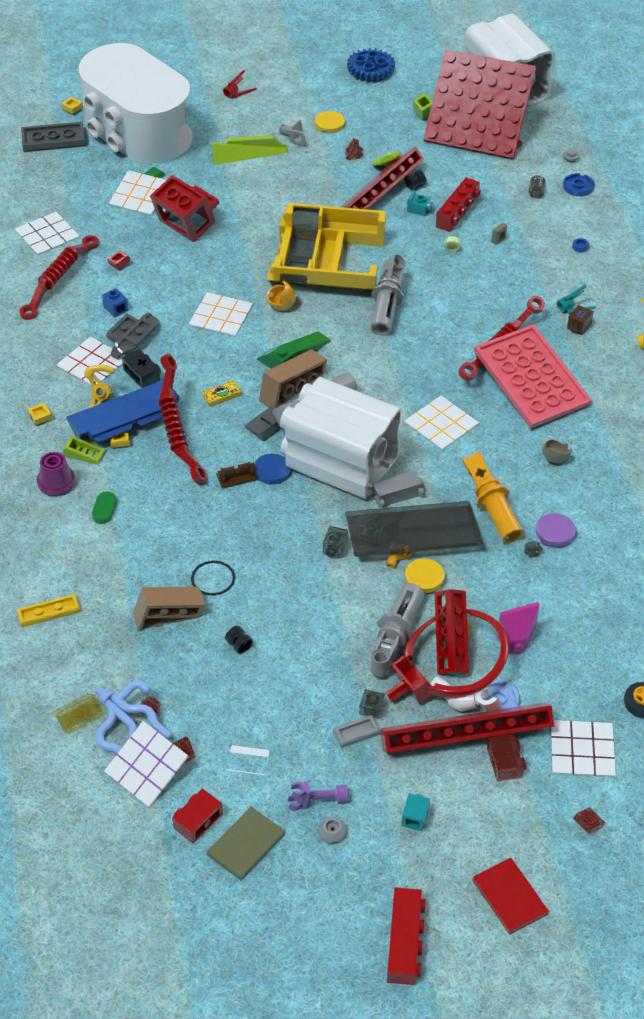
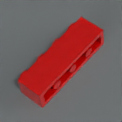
[387,887,426,985]

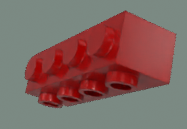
[436,177,481,232]

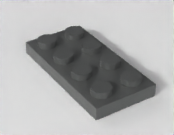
[21,121,85,151]

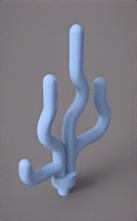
[95,680,172,754]

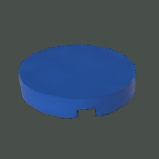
[563,173,595,197]
[254,453,291,484]

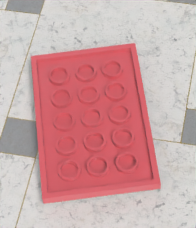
[474,324,592,428]

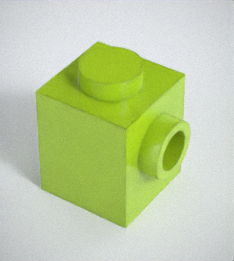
[413,93,433,121]

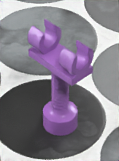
[288,781,348,811]

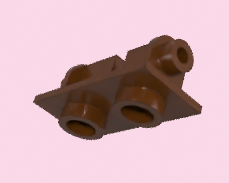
[216,461,257,488]

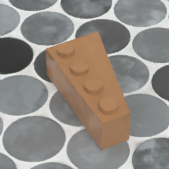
[259,349,327,409]

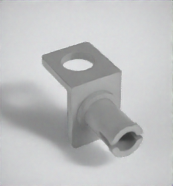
[279,120,306,146]

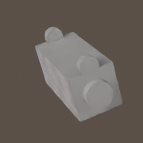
[372,471,424,508]

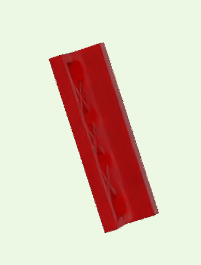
[434,589,469,675]

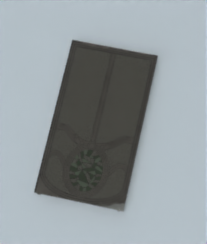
[345,501,483,557]

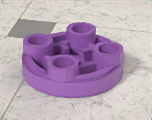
[536,513,575,547]

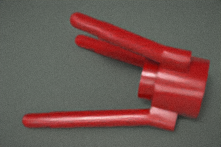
[223,70,257,98]

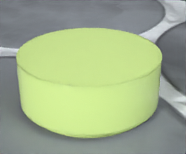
[444,237,461,252]

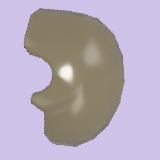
[542,439,572,464]

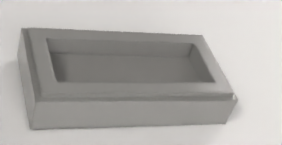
[333,715,380,748]

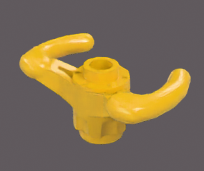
[84,364,115,409]

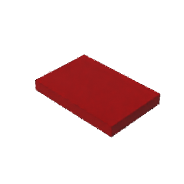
[472,857,549,935]

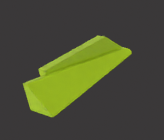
[212,135,288,165]

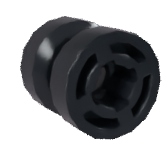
[404,170,426,191]
[225,625,253,654]

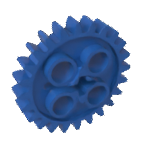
[347,48,395,81]

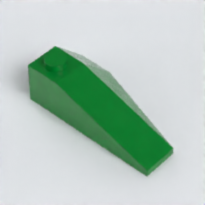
[257,331,331,369]

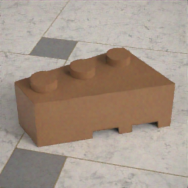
[133,586,205,631]

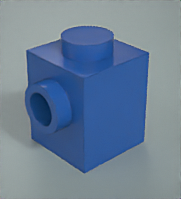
[102,288,129,318]

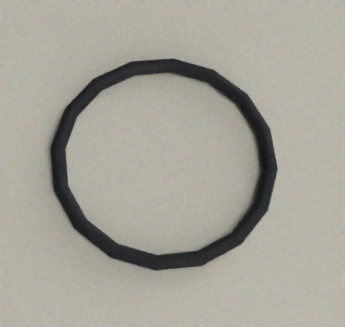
[191,560,236,596]

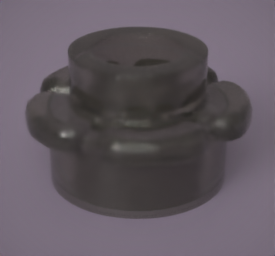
[524,541,543,557]

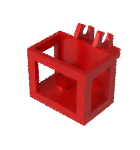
[150,175,219,242]

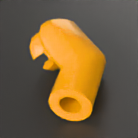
[385,546,412,568]

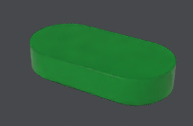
[92,491,116,524]

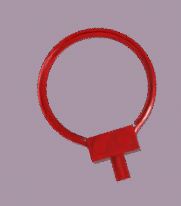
[385,609,509,704]

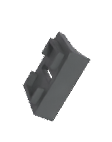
[245,407,280,440]

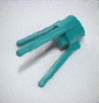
[556,284,596,314]

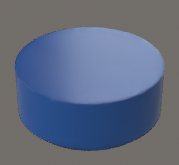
[572,238,589,253]

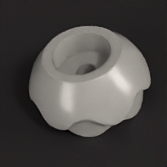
[318,817,347,843]

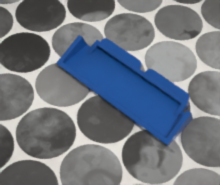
[66,380,180,442]

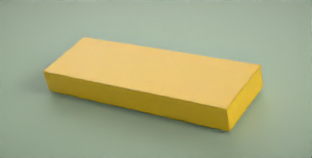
[16,594,80,628]

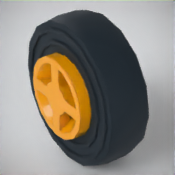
[624,682,644,718]

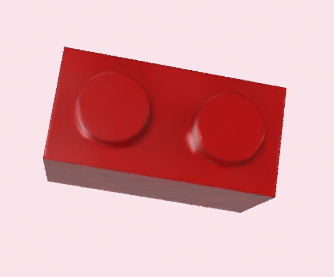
[172,788,223,843]

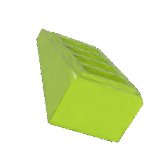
[63,435,105,465]

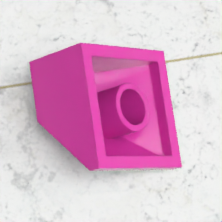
[497,602,540,654]

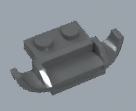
[106,312,158,360]

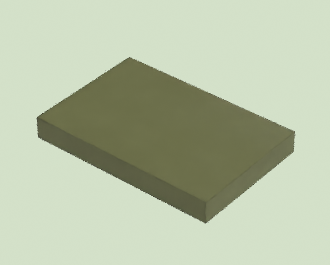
[207,807,285,881]

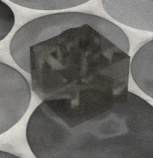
[359,689,385,719]

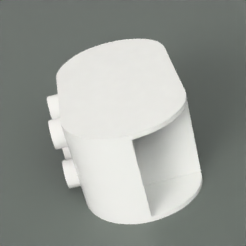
[79,43,193,163]

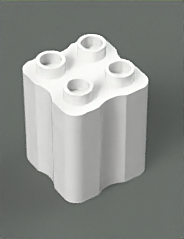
[464,14,555,105]
[280,377,402,500]

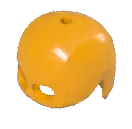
[266,281,296,311]

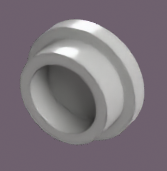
[563,149,579,162]

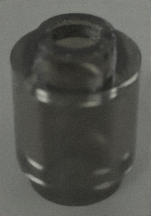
[528,175,546,199]

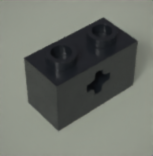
[122,349,161,388]

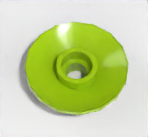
[372,151,401,168]

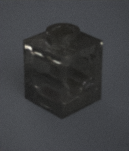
[322,526,348,559]

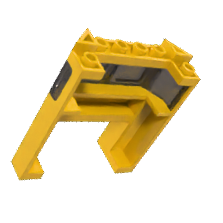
[267,203,386,291]

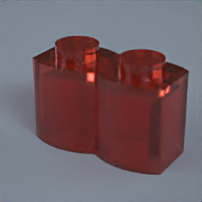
[486,733,526,782]

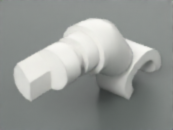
[431,676,501,712]

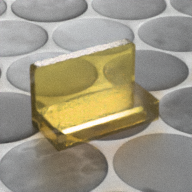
[52,693,103,733]

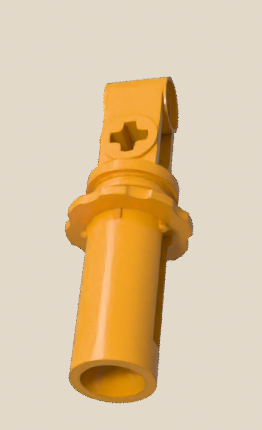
[462,451,524,544]

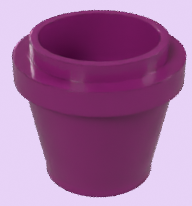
[37,452,75,496]

